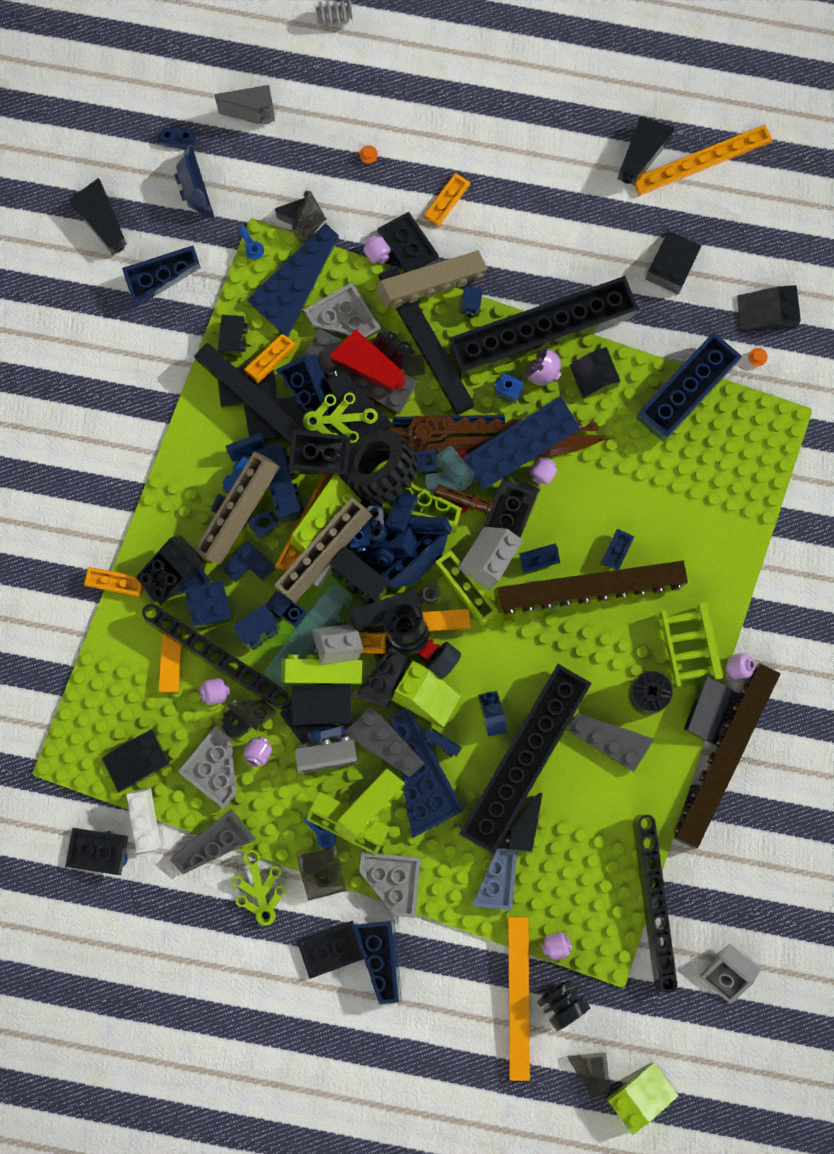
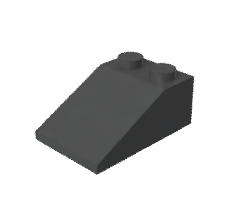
[214,85,275,125]

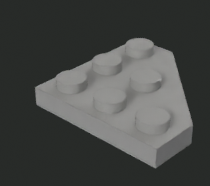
[304,283,381,339]
[178,726,237,809]
[360,852,421,918]

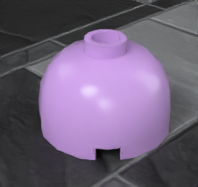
[525,347,561,386]

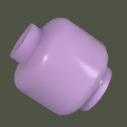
[363,236,391,264]
[529,457,557,486]
[725,653,756,679]
[199,678,230,705]
[243,736,272,767]
[541,932,572,961]

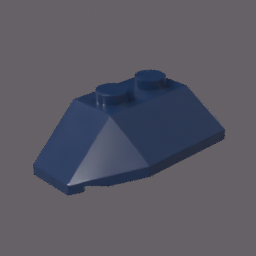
[174,144,214,218]
[380,534,448,587]

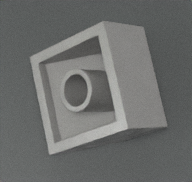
[311,624,363,665]
[700,943,761,1004]

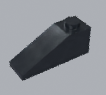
[505,793,543,853]

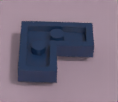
[221,541,276,582]

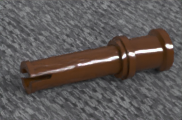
[434,484,493,516]

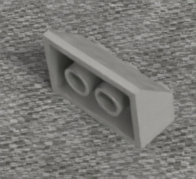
[458,527,523,590]
[295,737,358,774]

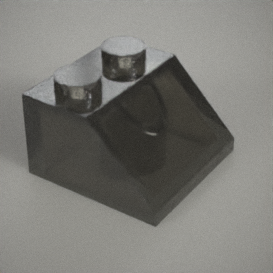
[297,847,347,901]

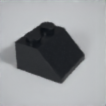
[570,347,621,400]

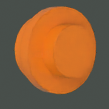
[359,145,378,164]
[748,348,768,367]

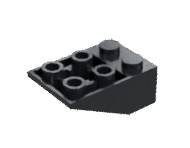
[135,535,206,605]

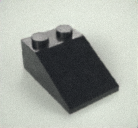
[645,231,702,294]
[737,285,801,332]
[288,430,351,475]
[484,476,541,538]
[102,729,172,793]

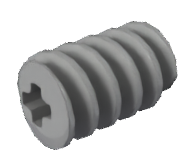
[315,0,353,26]

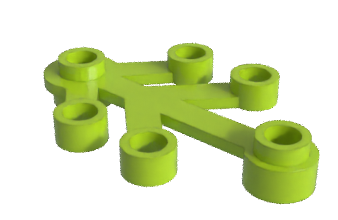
[303,393,378,443]
[231,849,287,926]

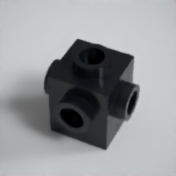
[221,708,252,740]

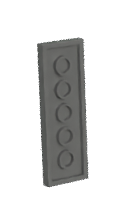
[303,328,418,415]

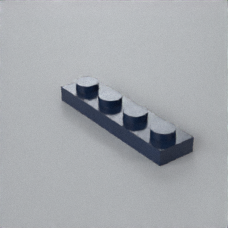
[375,515,452,535]

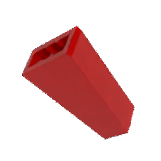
[329,329,406,393]

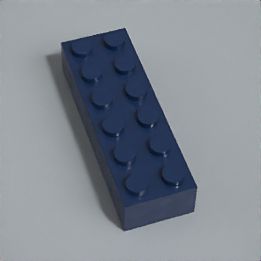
[636,332,742,443]
[462,396,581,490]

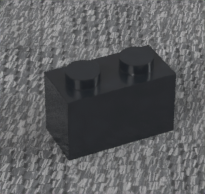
[218,314,248,358]

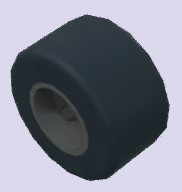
[426,642,461,679]

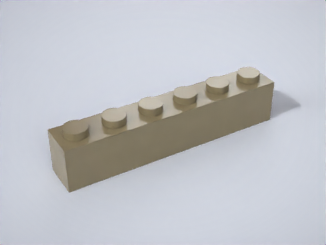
[376,250,488,309]
[194,451,280,564]
[274,497,372,603]

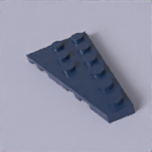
[247,223,339,338]
[391,708,464,839]

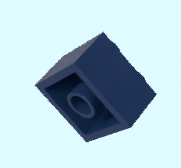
[184,580,233,630]
[232,604,280,651]

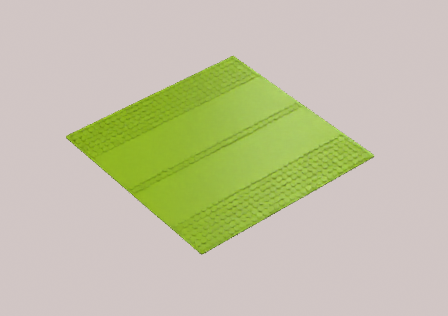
[33,219,812,987]

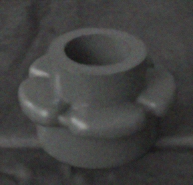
[421,585,440,604]

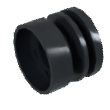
[383,602,430,655]
[628,671,673,715]
[537,979,590,1032]

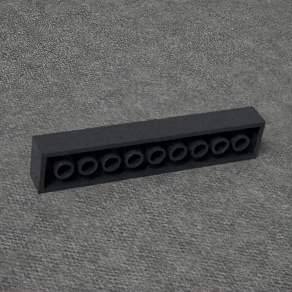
[448,276,639,379]
[459,664,592,855]

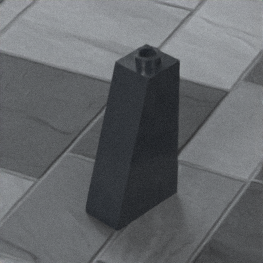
[617,116,675,185]
[69,178,127,256]
[325,371,392,442]
[349,589,424,633]

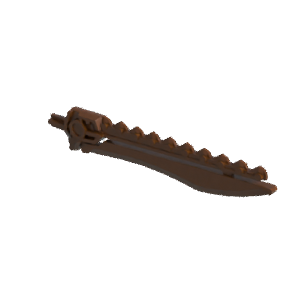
[389,416,606,457]

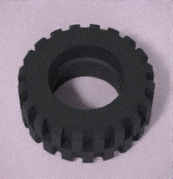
[343,429,418,504]

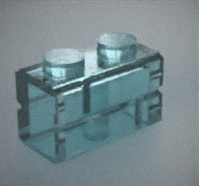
[436,446,475,491]

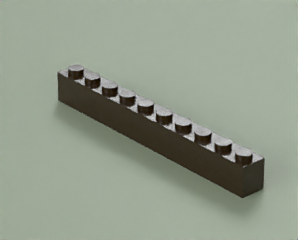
[494,560,688,616]
[673,663,781,849]

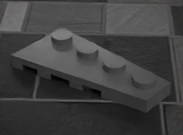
[344,706,425,777]
[567,713,654,772]
[170,809,256,874]

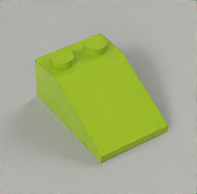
[392,661,461,728]
[606,1062,678,1135]

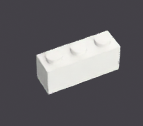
[127,788,161,853]

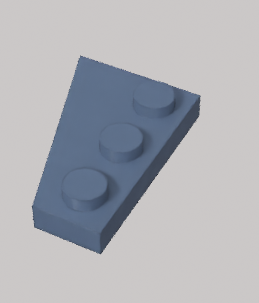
[472,848,517,910]

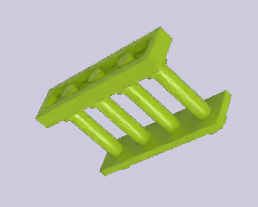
[657,602,723,688]

